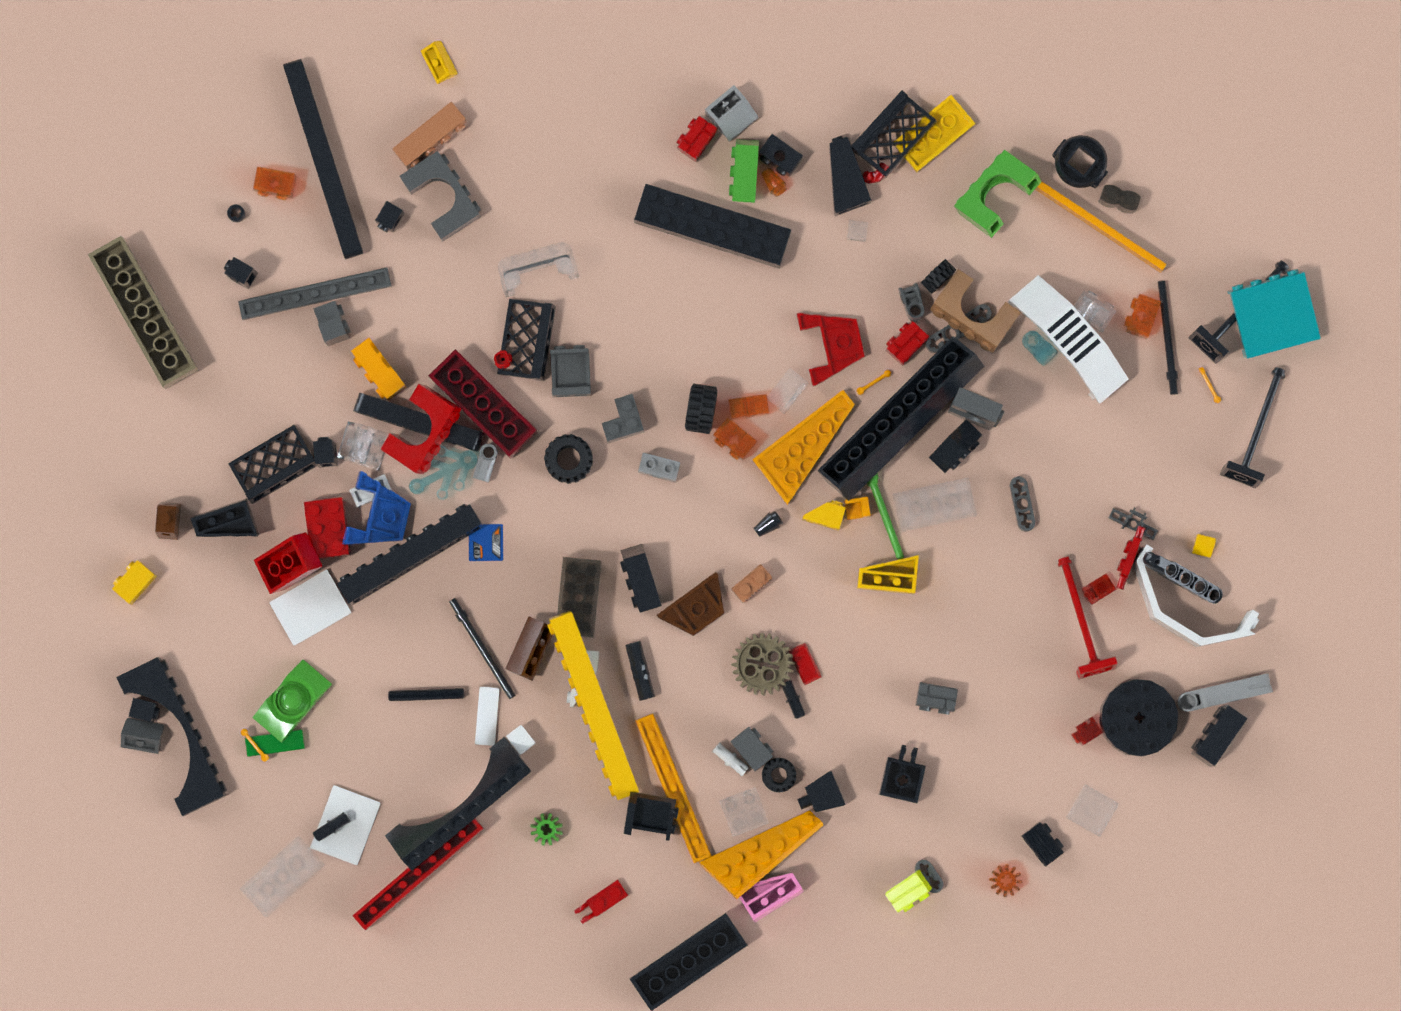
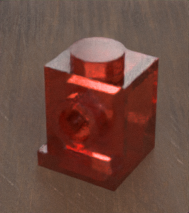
[1071,717,1103,746]

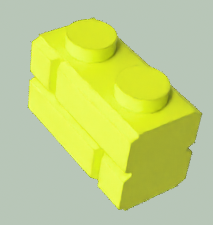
[885,870,932,912]

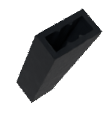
[829,136,872,216]

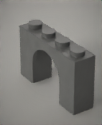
[400,151,481,242]
[948,387,1004,430]

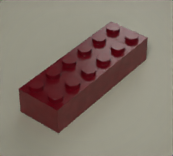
[428,349,537,459]

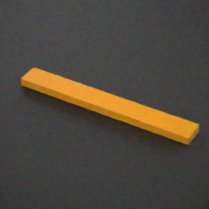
[1035,182,1166,273]
[635,713,711,863]

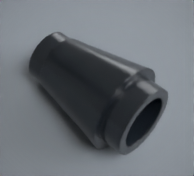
[754,511,783,537]

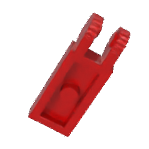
[574,880,628,924]

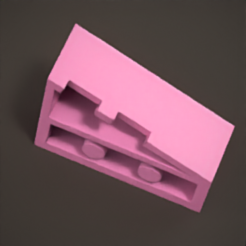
[739,873,804,922]

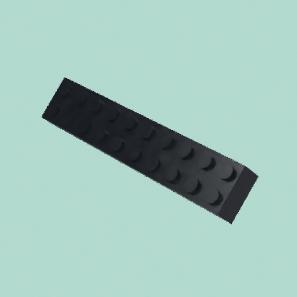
[817,336,985,501]

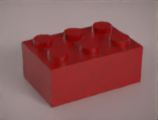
[304,497,351,560]
[254,532,323,594]

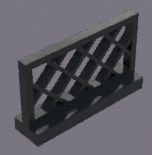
[851,90,937,177]
[497,299,556,381]
[228,425,316,504]

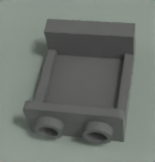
[550,345,591,398]

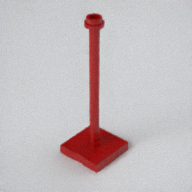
[1058,557,1118,680]

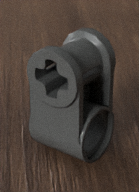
[898,283,924,322]

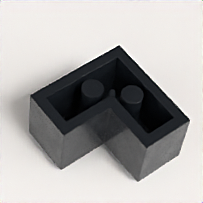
[929,419,982,473]

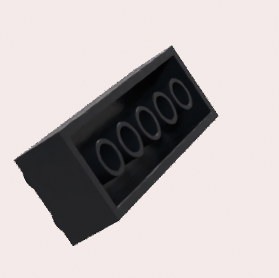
[630,913,748,1011]

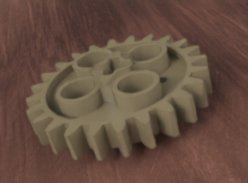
[731,633,794,696]

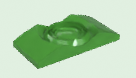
[253,660,332,743]

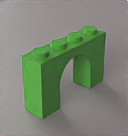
[954,150,1042,238]

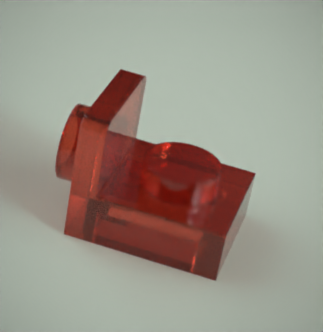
[1082,574,1117,605]

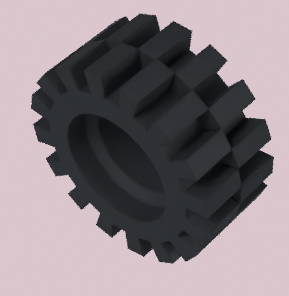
[921,259,956,294]
[762,758,797,793]

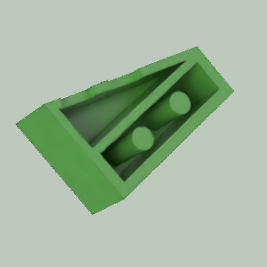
[729,139,759,203]

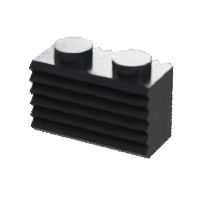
[1021,822,1064,867]

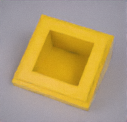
[1192,534,1216,558]

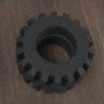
[685,383,718,434]
[544,434,593,484]

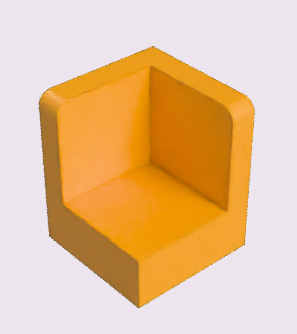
[844,497,871,520]

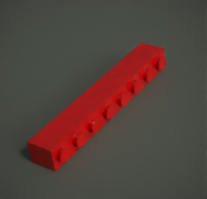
[352,818,484,930]

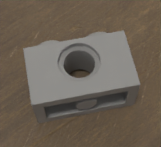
[638,453,680,483]

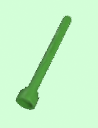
[867,473,904,560]

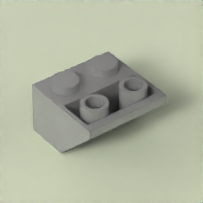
[705,85,758,142]

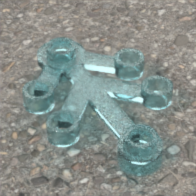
[409,446,478,500]

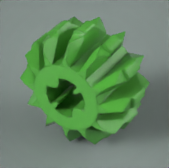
[530,813,563,846]

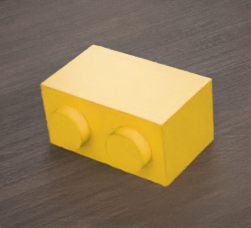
[112,560,157,605]

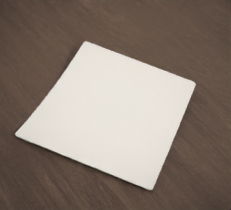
[270,570,351,646]
[310,785,380,865]

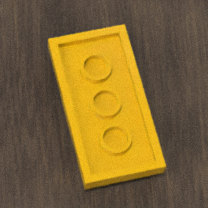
[894,95,975,173]

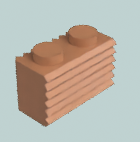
[731,564,772,603]

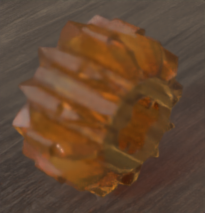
[989,864,1022,897]

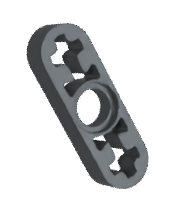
[1009,476,1035,532]

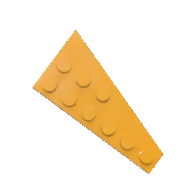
[752,390,855,505]
[699,810,823,900]

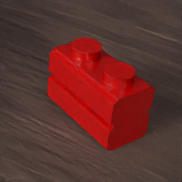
[676,116,718,162]
[886,321,929,366]

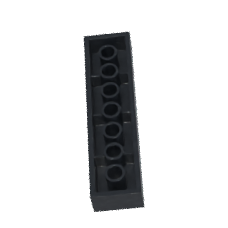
[634,184,792,269]
[337,504,484,605]

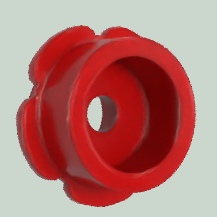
[494,350,512,369]

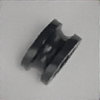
[227,204,245,223]

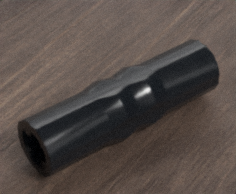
[625,641,655,701]

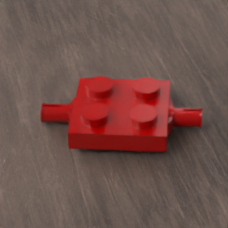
[1116,526,1145,590]

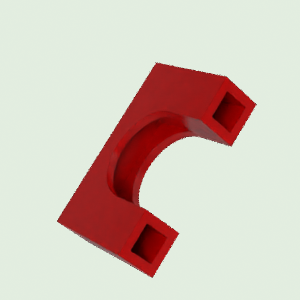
[380,384,461,474]

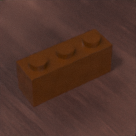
[505,616,553,681]

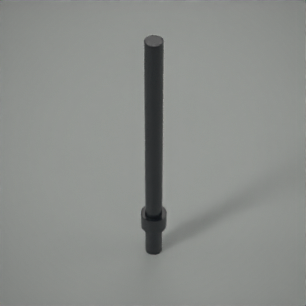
[1158,281,1178,395]
[449,598,516,700]

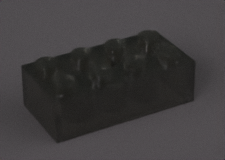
[557,557,602,638]

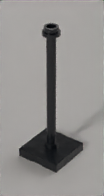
[1188,260,1289,364]
[1220,367,1286,489]

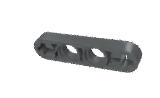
[926,304,991,353]

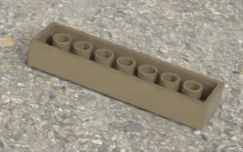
[88,236,199,389]

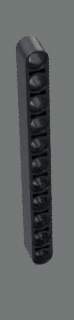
[283,59,364,260]

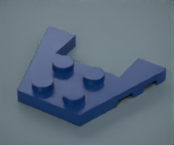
[342,471,411,545]

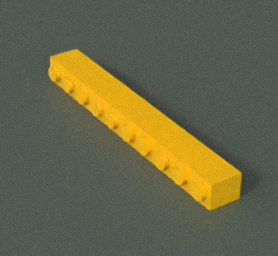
[547,611,639,800]

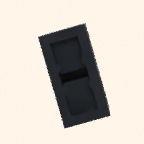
[224,257,258,290]
[313,437,338,468]

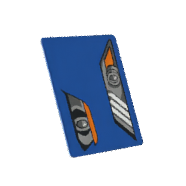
[469,524,503,561]

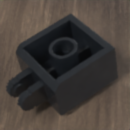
[879,745,926,804]

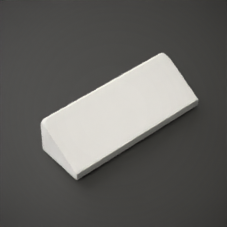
[475,687,500,746]

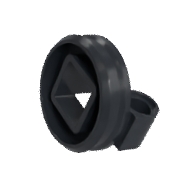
[1052,135,1108,189]

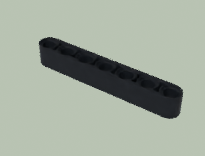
[353,393,484,452]

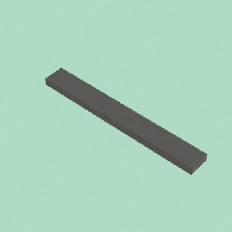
[238,268,392,320]

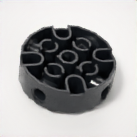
[1099,679,1178,757]

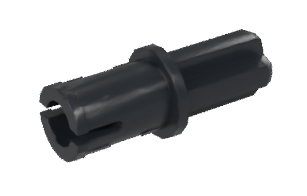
[781,680,805,719]
[313,812,350,841]

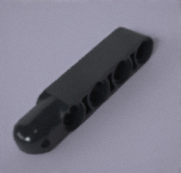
[1142,552,1223,604]

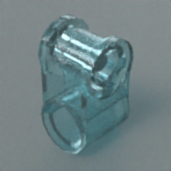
[1022,331,1058,366]

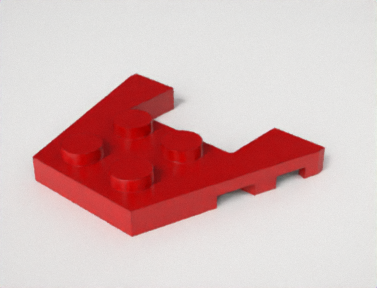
[796,313,865,387]

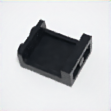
[624,792,679,841]

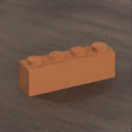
[392,101,467,169]

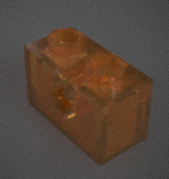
[253,167,297,200]
[1123,294,1161,339]
[728,394,769,421]
[713,417,757,461]

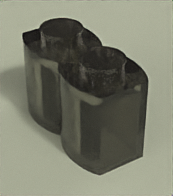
[1098,185,1141,214]

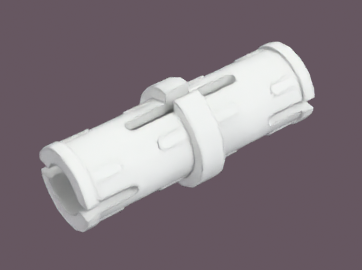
[712,742,749,776]

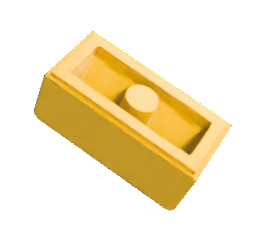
[421,41,458,84]

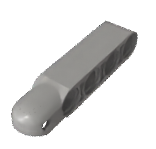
[1177,673,1273,712]

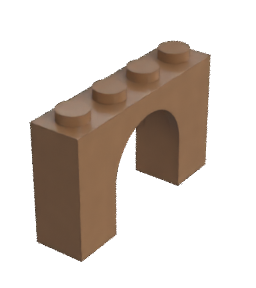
[930,269,1021,353]

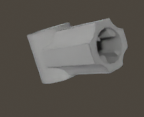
[473,444,498,482]

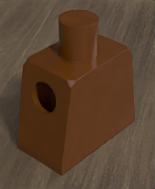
[155,502,181,540]

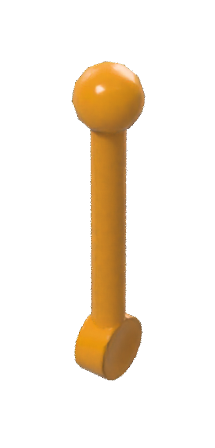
[1198,367,1221,403]
[856,370,891,395]
[241,729,269,762]

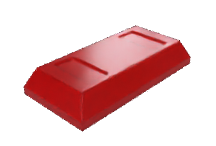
[788,643,822,686]

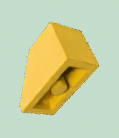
[802,500,846,531]

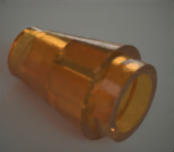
[761,168,787,197]

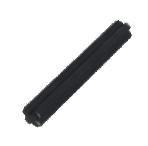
[388,688,464,701]

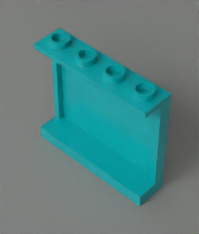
[1227,269,1321,359]

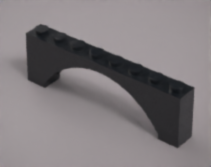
[116,657,227,816]
[385,737,531,871]

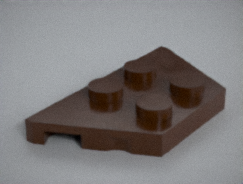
[656,572,724,636]

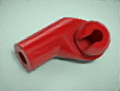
[862,162,889,184]

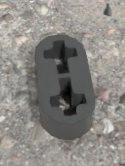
[915,860,943,893]

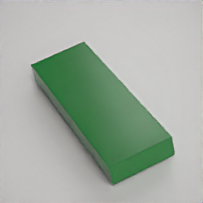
[245,730,305,757]

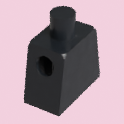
[797,771,846,812]

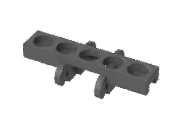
[1108,507,1158,540]

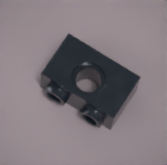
[758,134,803,177]

